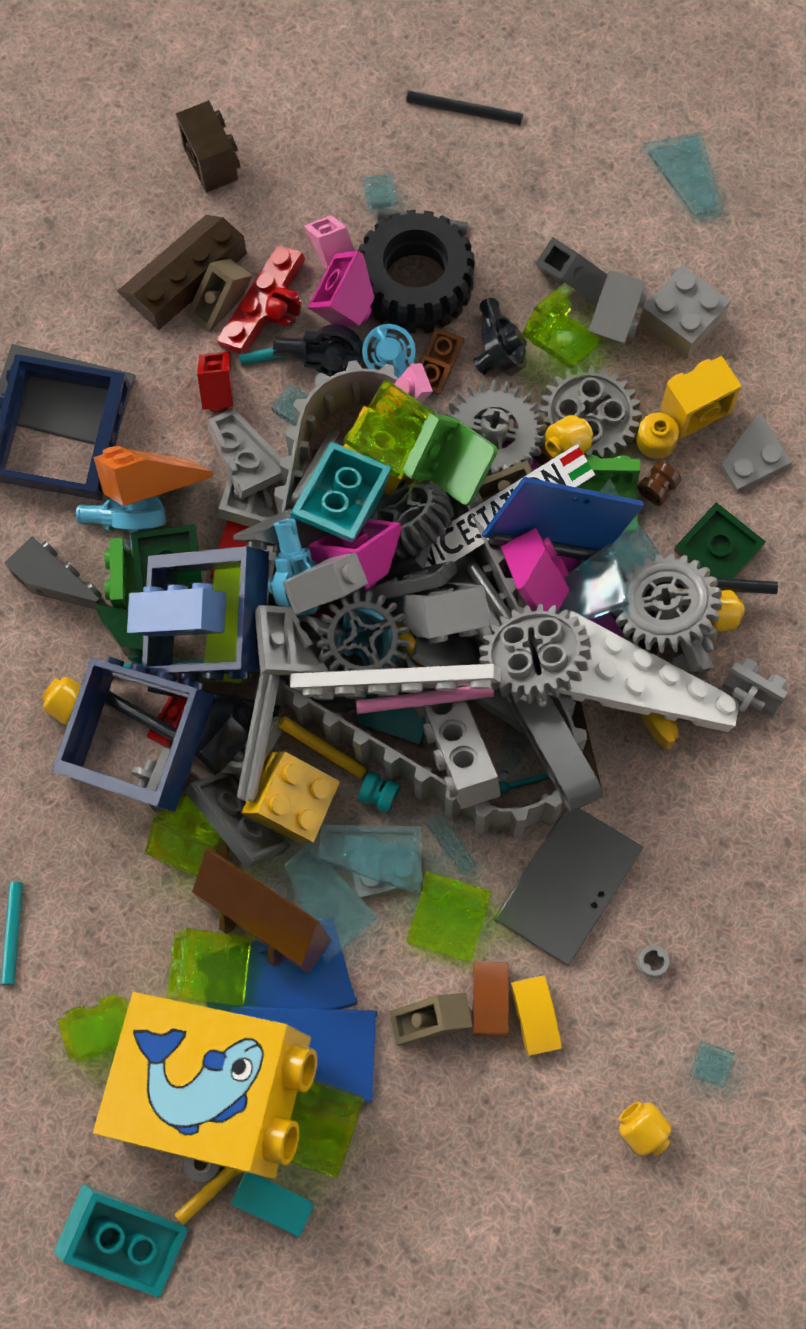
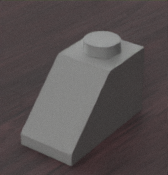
[282,552,368,614]

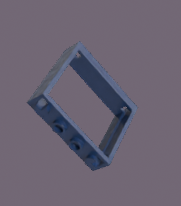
[0,354,130,501]
[142,546,269,681]
[52,657,215,812]

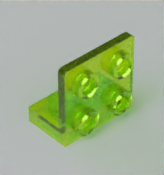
[522,283,602,369]
[344,379,437,477]
[145,796,224,878]
[406,871,492,963]
[166,928,251,1006]
[290,1080,364,1179]

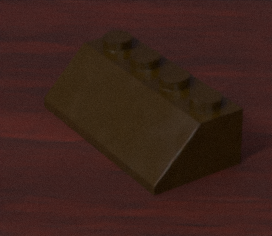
[117,215,247,330]

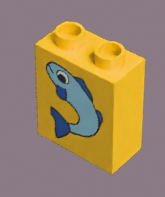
[93,992,317,1179]

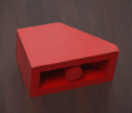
[197,351,234,412]

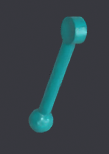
[499,773,550,794]

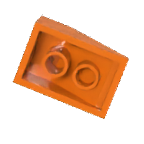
[93,446,213,506]

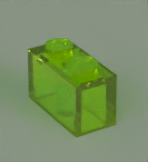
[57,994,129,1063]

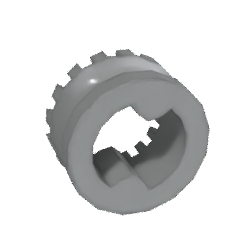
[637,945,670,978]

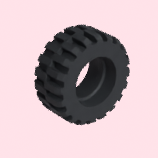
[358,210,475,334]

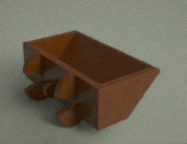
[192,848,332,975]

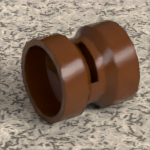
[637,461,681,506]

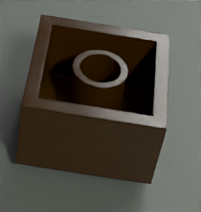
[175,100,241,193]

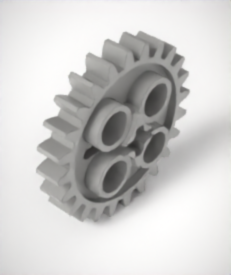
[539,365,641,459]
[479,604,592,703]

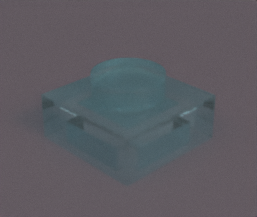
[362,173,397,210]
[272,384,309,426]
[689,1041,735,1088]

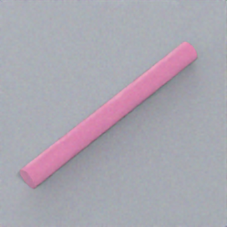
[356,686,494,714]

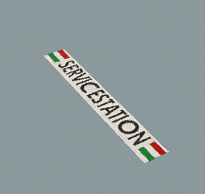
[373,444,595,603]

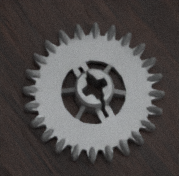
[444,379,547,475]
[612,553,722,653]

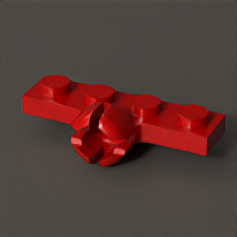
[216,245,306,355]

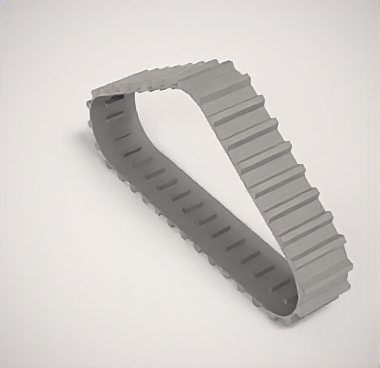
[257,360,587,839]

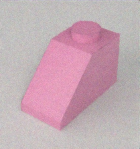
[304,215,354,270]

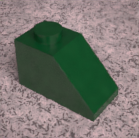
[96,604,144,663]

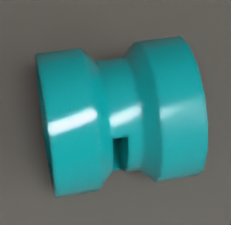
[357,771,401,815]

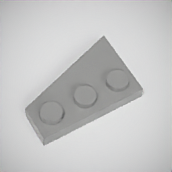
[207,408,282,500]

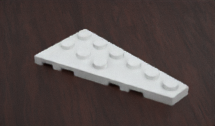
[547,610,740,732]
[291,664,501,701]

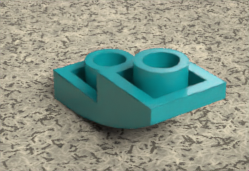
[355,694,427,745]
[230,1172,314,1237]

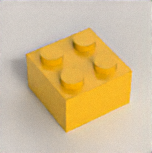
[660,356,742,440]
[241,751,340,843]

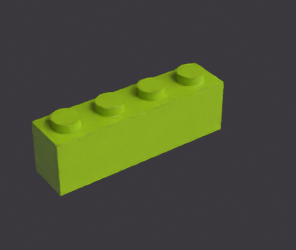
[202,568,252,686]

